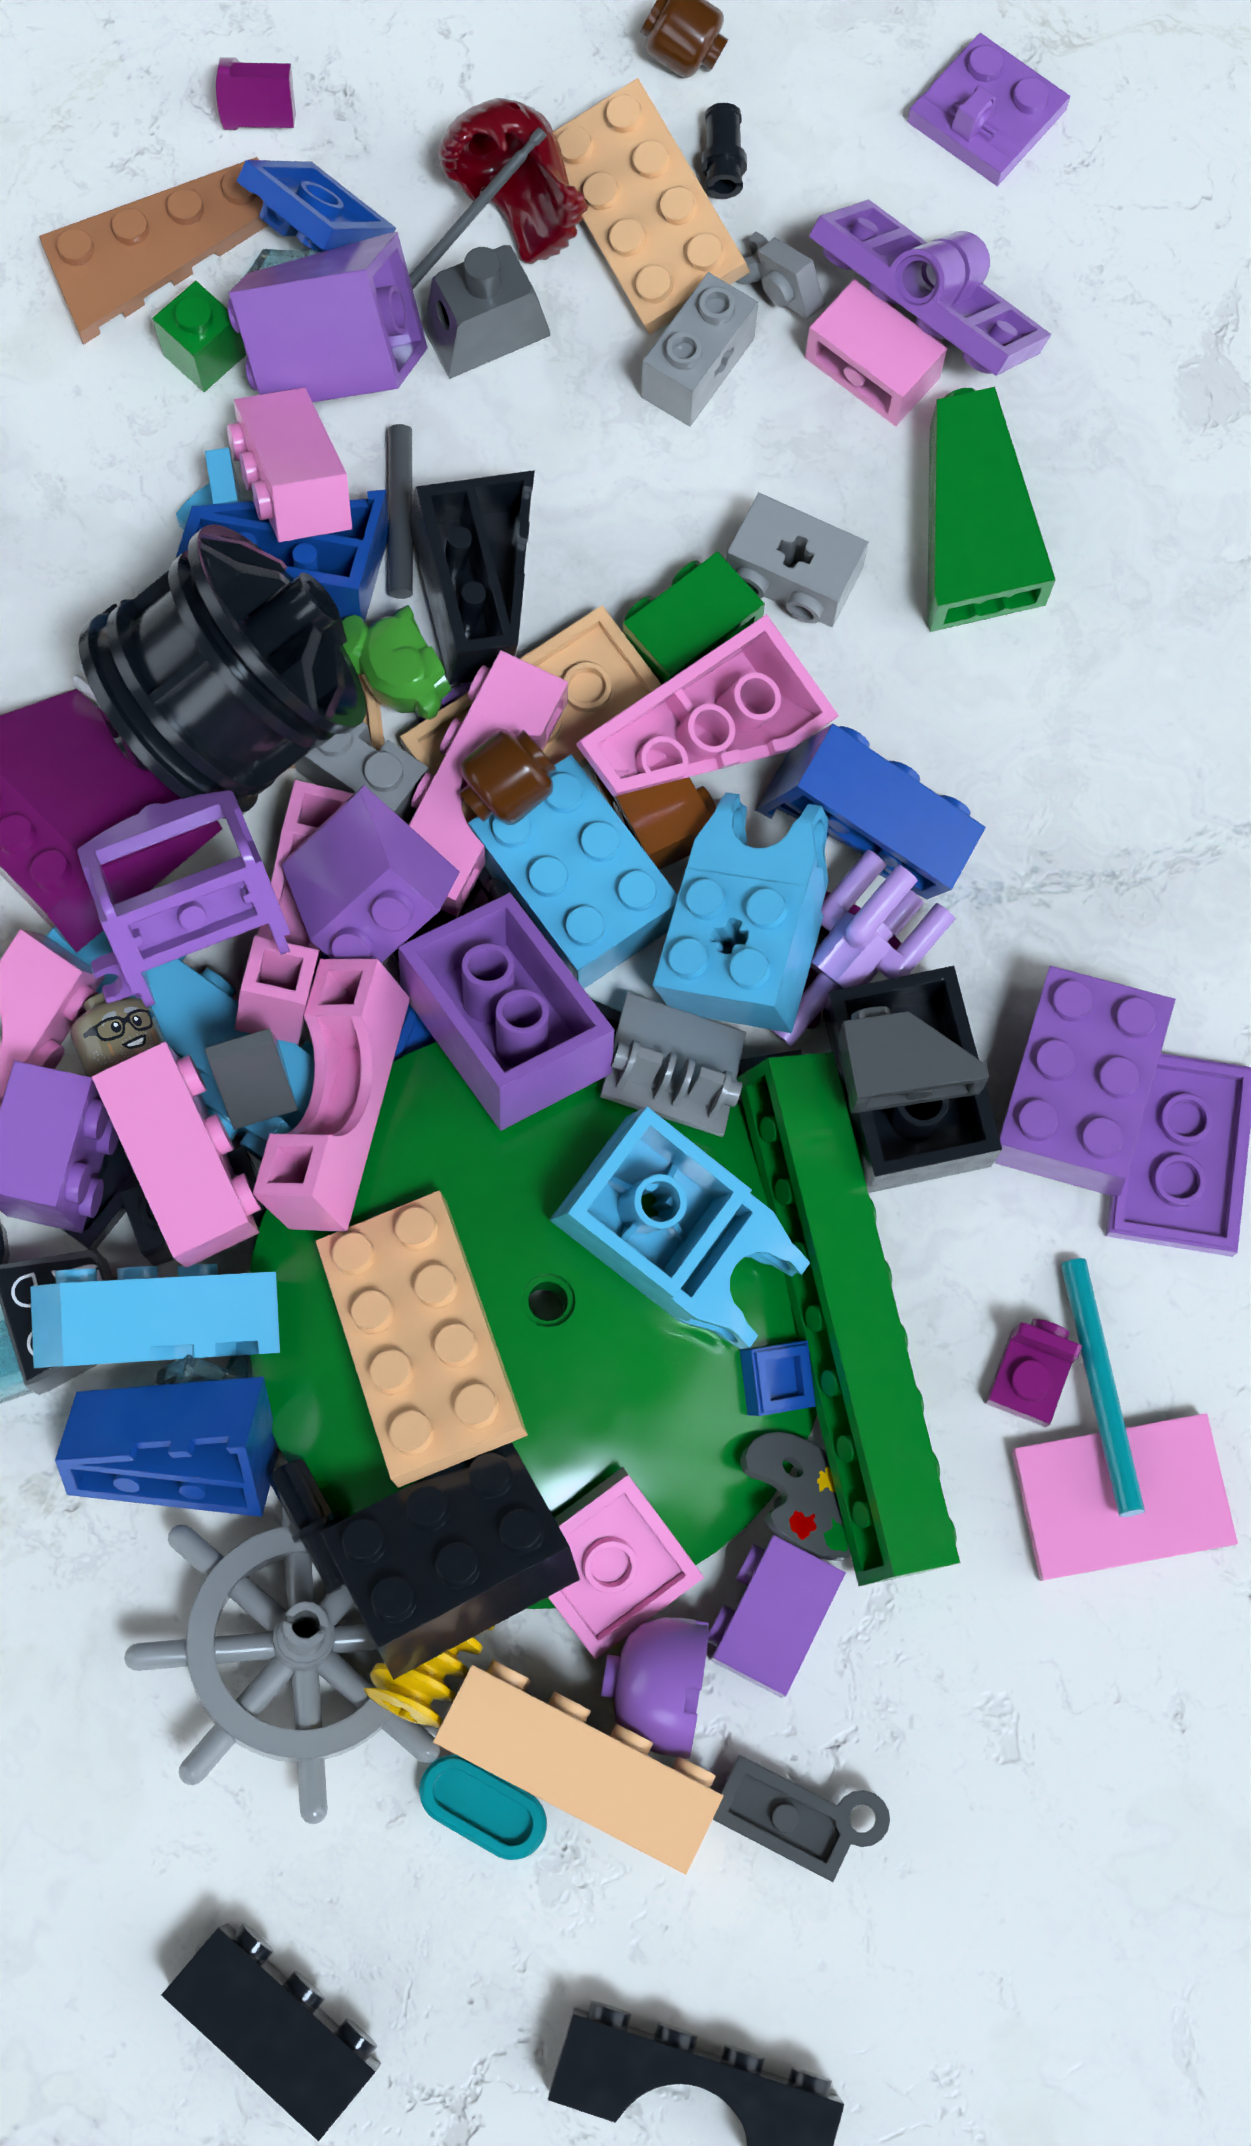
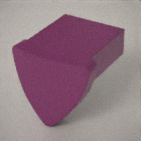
[216,57,296,130]

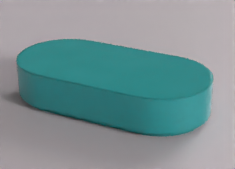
[419,1755,547,1860]

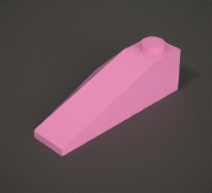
[576,614,839,797]

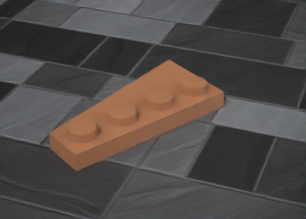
[39,157,268,345]

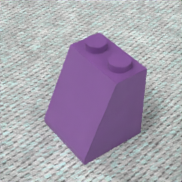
[228,232,428,402]

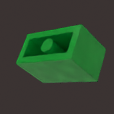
[623,551,765,684]

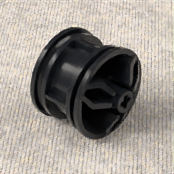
[78,524,366,819]

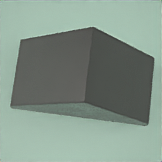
[205,1028,297,1130]

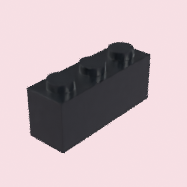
[161,1923,381,2142]

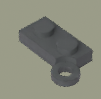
[713,1755,890,1882]

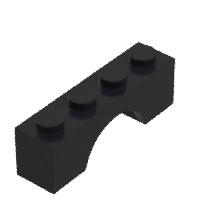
[548,2001,845,2146]

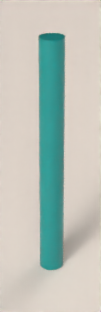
[1061,1258,1145,1517]

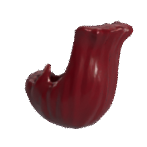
[438,98,588,264]

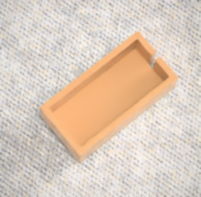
[433,1660,724,1875]

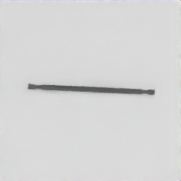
[409,127,547,289]

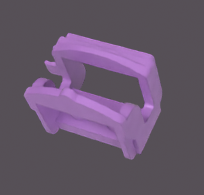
[77,790,291,1008]

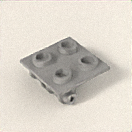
[600,992,746,1138]

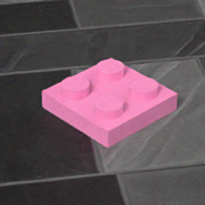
[548,1467,704,1659]

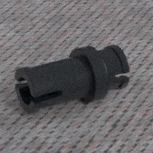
[701,103,747,199]

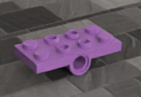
[809,199,1052,376]

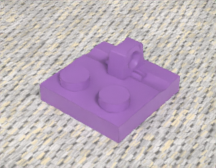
[907,33,1071,187]

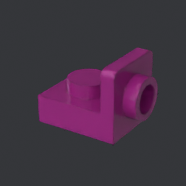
[985,1319,1082,1427]

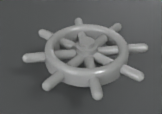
[124,1505,476,1824]

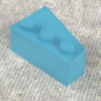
[31,1264,280,1368]

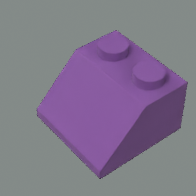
[282,785,460,963]

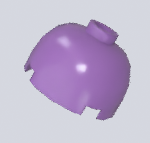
[601,1618,709,1759]

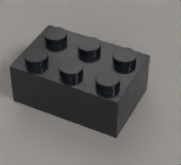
[823,965,1002,1193]
[320,1442,580,1680]

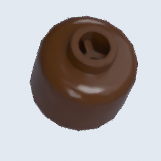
[640,0,729,78]
[459,729,556,825]

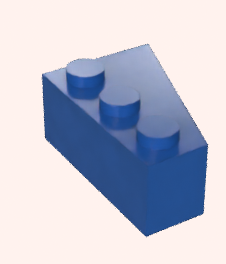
[176,490,389,621]
[755,723,986,899]
[55,1376,279,1517]

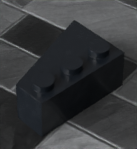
[409,470,535,685]

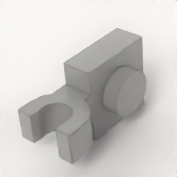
[736,232,825,319]

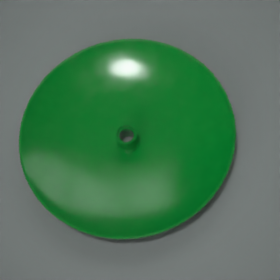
[250,1034,817,1609]

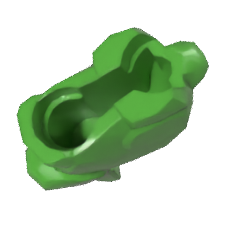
[342,605,452,720]

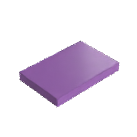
[1106,1053,1251,1257]

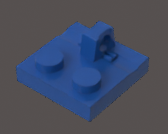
[236,160,396,252]

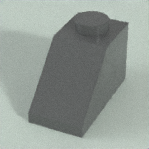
[838,1007,989,1114]

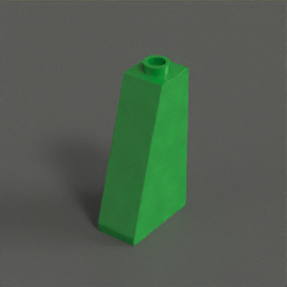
[927,386,1056,632]

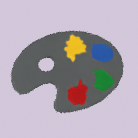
[740,1432,851,1561]

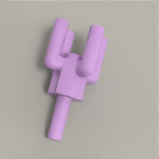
[772,849,956,1047]

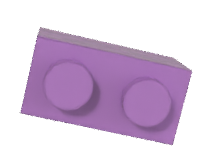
[708,1535,846,1698]

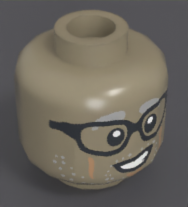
[71,993,165,1078]

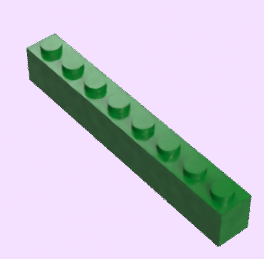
[737,1052,960,1587]

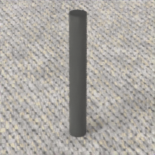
[388,424,413,599]

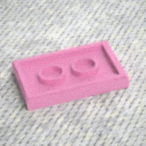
[1012,1413,1238,1581]

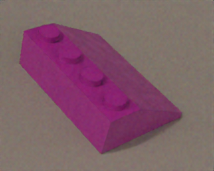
[0,689,223,953]

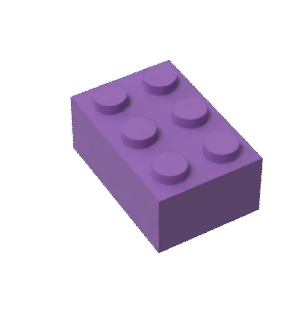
[398,893,614,1131]
[995,965,1176,1196]

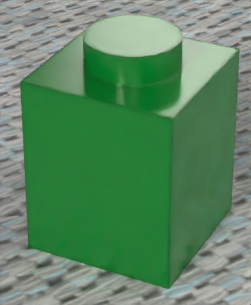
[152,280,247,392]

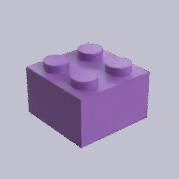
[0,1060,119,1233]

